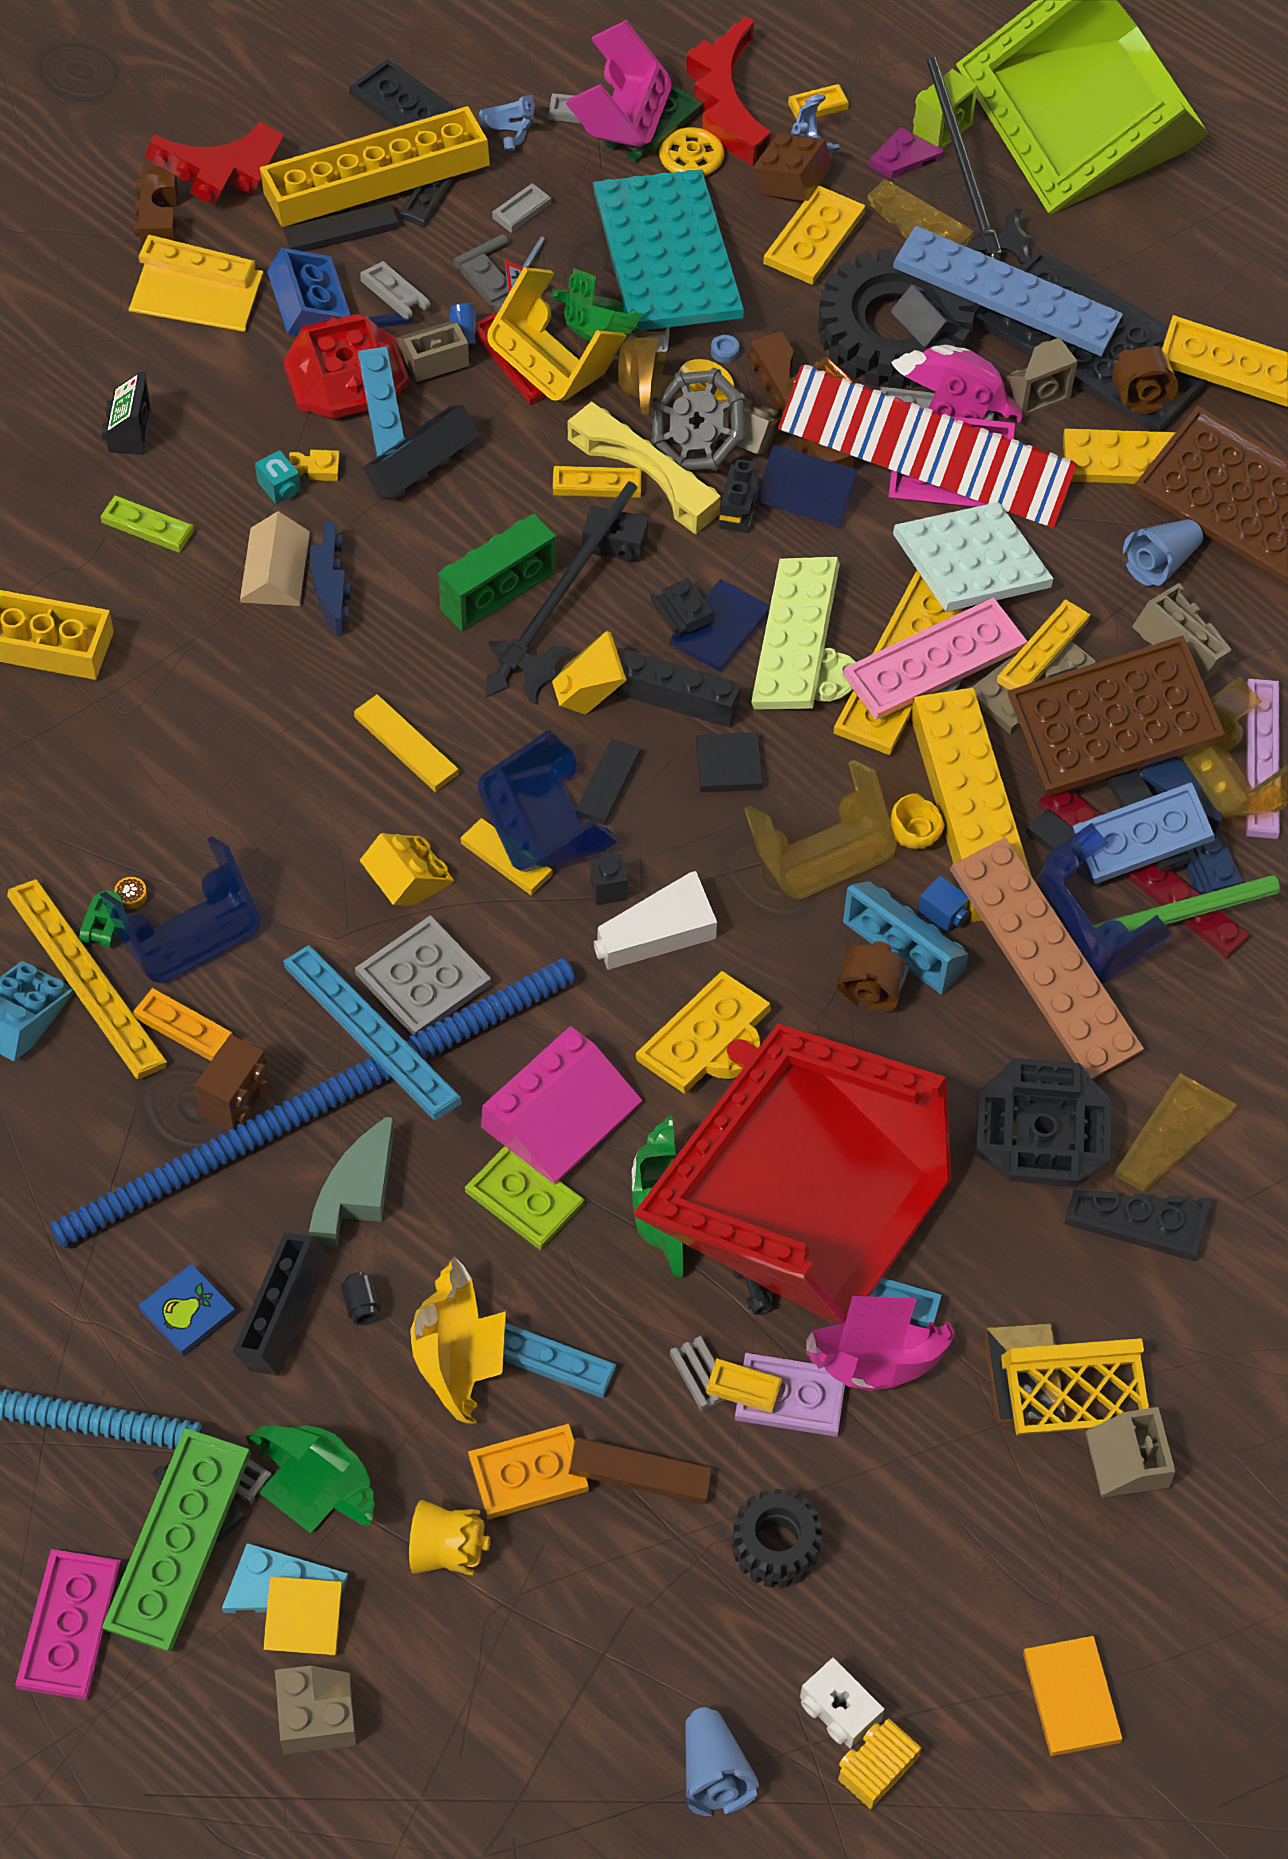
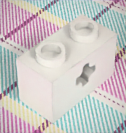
[800,1658,884,1749]

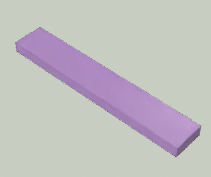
[1246,679,1279,839]

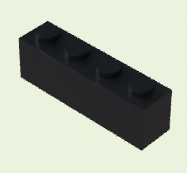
[362,405,480,499]
[615,649,741,728]
[233,1232,329,1376]

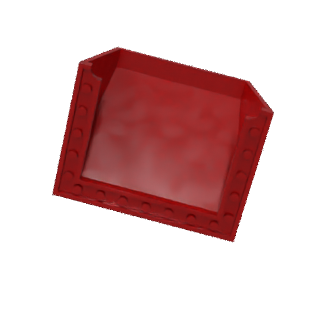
[634,1023,951,1324]

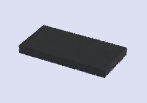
[349,59,457,127]

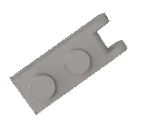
[361,261,430,319]

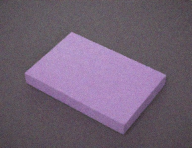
[735,1353,845,1437]

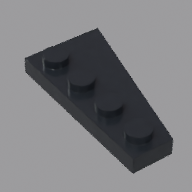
[1064,1190,1211,1261]

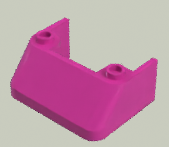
[566,20,671,147]

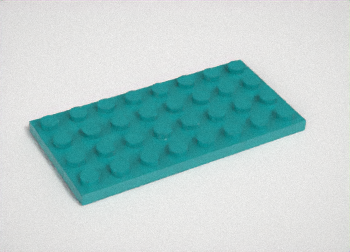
[593,169,744,332]

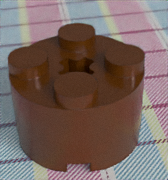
[1112,346,1178,414]
[836,941,910,1013]

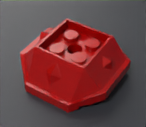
[283,314,409,418]

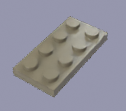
[971,641,1096,734]

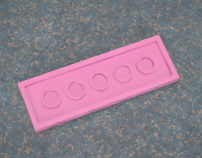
[842,597,1027,720]

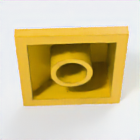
[552,631,626,715]

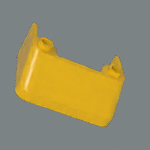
[487,267,627,401]

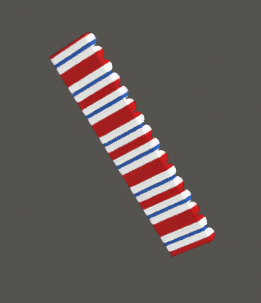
[778,365,1077,528]

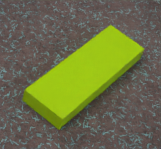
[100,495,194,553]

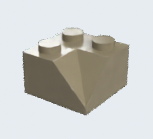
[1005,338,1077,418]
[275,1665,356,1754]

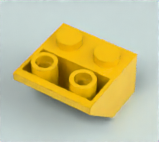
[360,833,454,906]

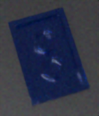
[755,445,858,527]
[670,579,770,672]

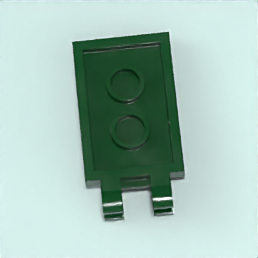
[605,84,704,163]

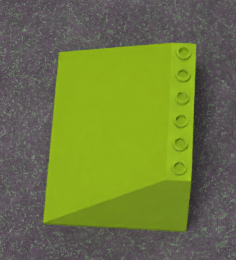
[956,0,1209,215]

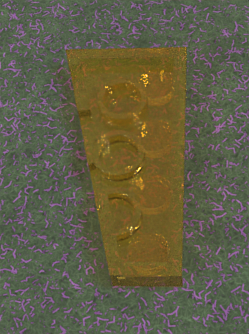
[868,179,974,246]

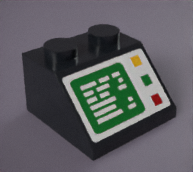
[102,372,152,455]

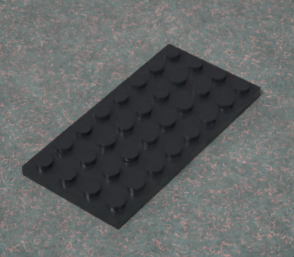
[973,249,1209,432]

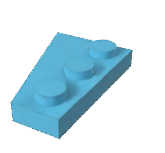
[222,1543,348,1613]

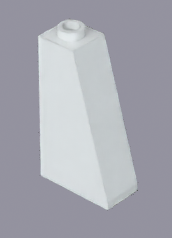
[594,871,717,970]

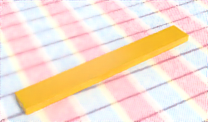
[7,879,167,1080]

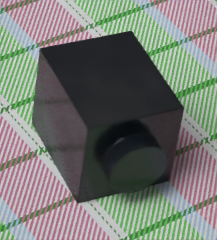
[590,854,628,905]

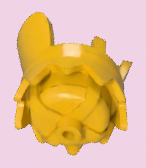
[409,1500,490,1575]

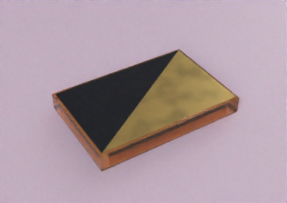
[983,1322,1067,1426]

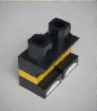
[719,459,760,533]

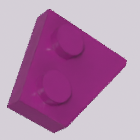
[869,127,944,179]

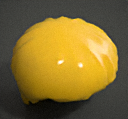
[890,793,945,850]

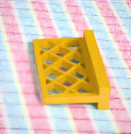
[1001,1338,1149,1435]

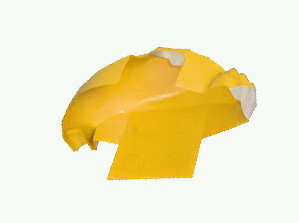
[410,1257,506,1424]

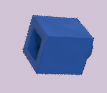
[918,876,970,934]

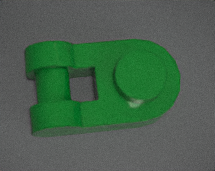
[79,891,124,948]

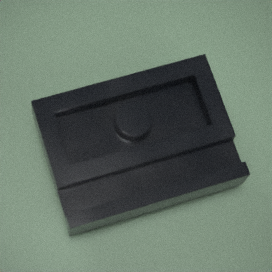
[650,577,715,639]

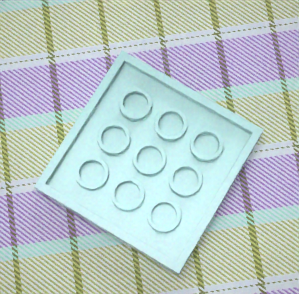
[893,503,1053,612]

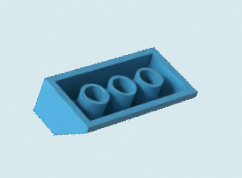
[843,882,969,995]

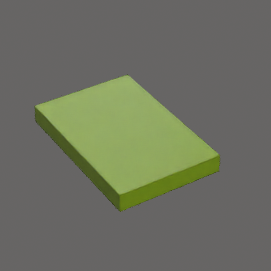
[465,1146,584,1251]

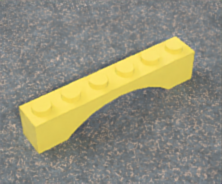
[568,402,721,534]

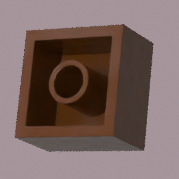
[752,133,833,201]
[195,1034,270,1130]

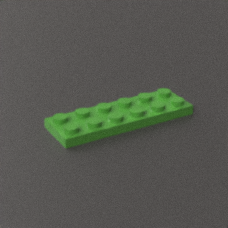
[102,1428,251,1653]

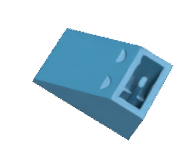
[0,961,75,1061]

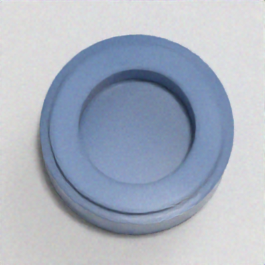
[711,335,739,363]

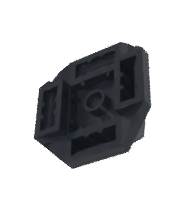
[975,1058,1111,1187]

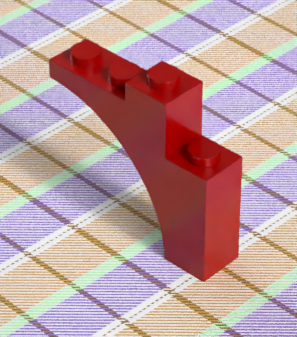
[144,121,284,206]

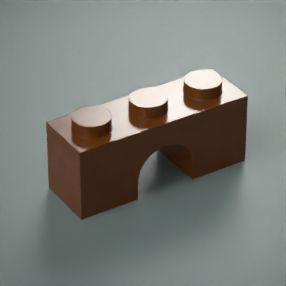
[134,166,178,248]

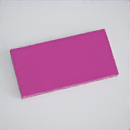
[15,1549,122,1701]

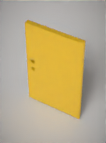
[128,264,264,332]

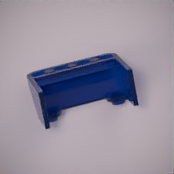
[1035,823,1173,984]
[100,836,261,983]

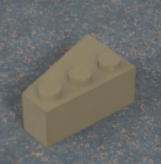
[1132,583,1232,683]

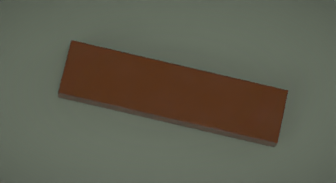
[568,1438,712,1504]

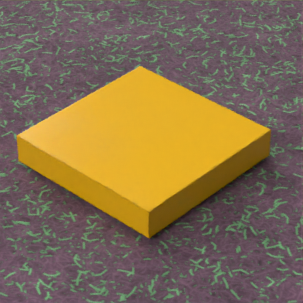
[263,1576,343,1655]

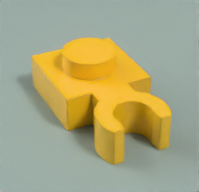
[289,450,340,481]

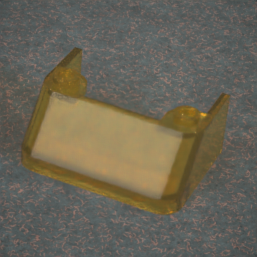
[1180,676,1288,817]
[744,760,896,899]

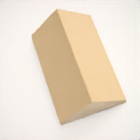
[240,511,310,606]

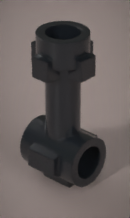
[732,1270,773,1315]

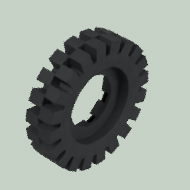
[818,248,974,389]

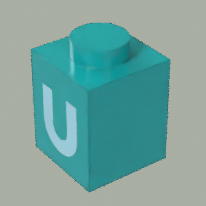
[255,450,301,504]

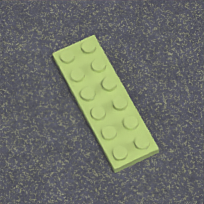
[751,557,840,709]

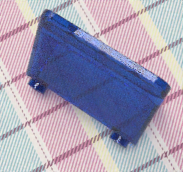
[478,730,617,872]

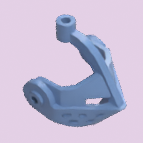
[791,94,840,154]
[479,95,535,151]

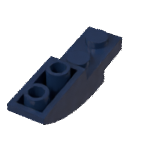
[310,522,351,636]

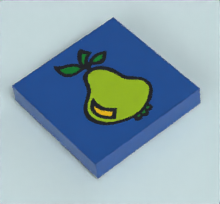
[138,1264,236,1356]

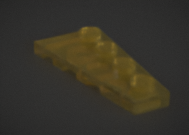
[1115,1073,1237,1192]

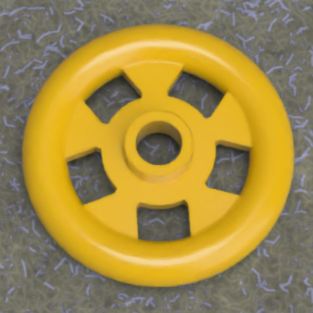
[659,127,725,177]

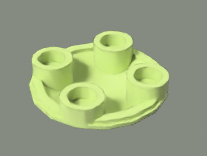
[814,648,856,701]

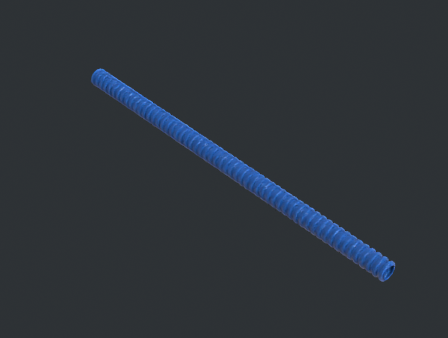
[50,958,575,1249]

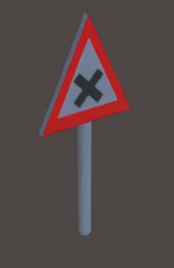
[505,236,545,294]

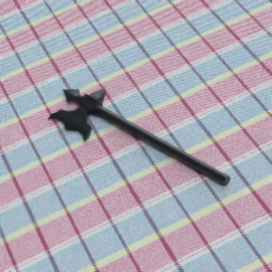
[927,57,1032,265]
[486,481,638,705]

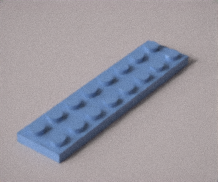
[893,226,1123,356]

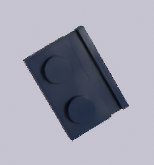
[1184,831,1243,895]

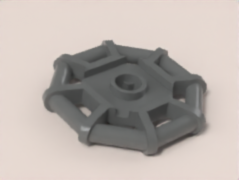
[650,368,746,471]

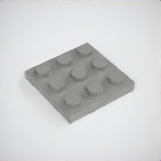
[355,915,491,1037]

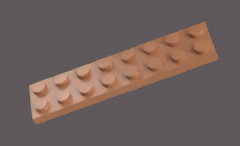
[950,837,1144,1080]

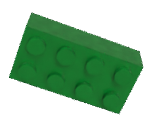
[438,514,556,632]

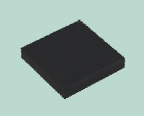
[696,732,762,792]

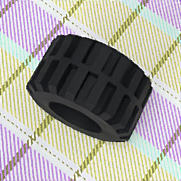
[732,1489,822,1588]

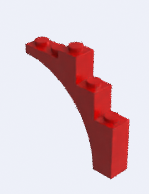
[686,16,771,166]

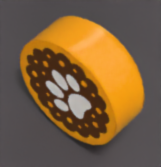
[114,877,147,909]

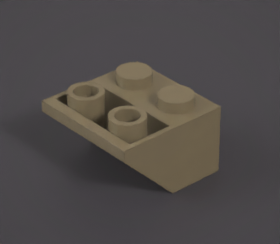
[395,322,469,382]
[719,397,781,454]
[1085,1407,1175,1498]

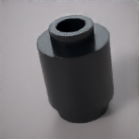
[341,1272,381,1326]

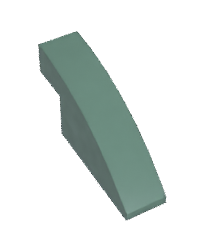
[309,1117,394,1249]

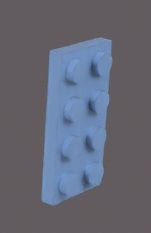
[1073,782,1215,884]

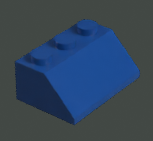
[267,248,350,336]

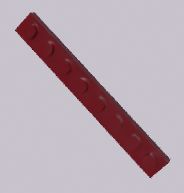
[1038,790,1249,959]

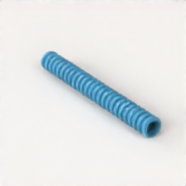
[0,1389,203,1450]

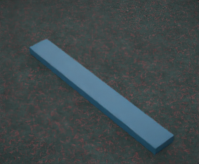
[283,945,462,1121]

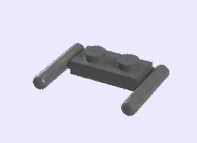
[453,234,549,312]

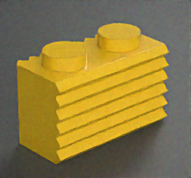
[838,1718,922,1809]

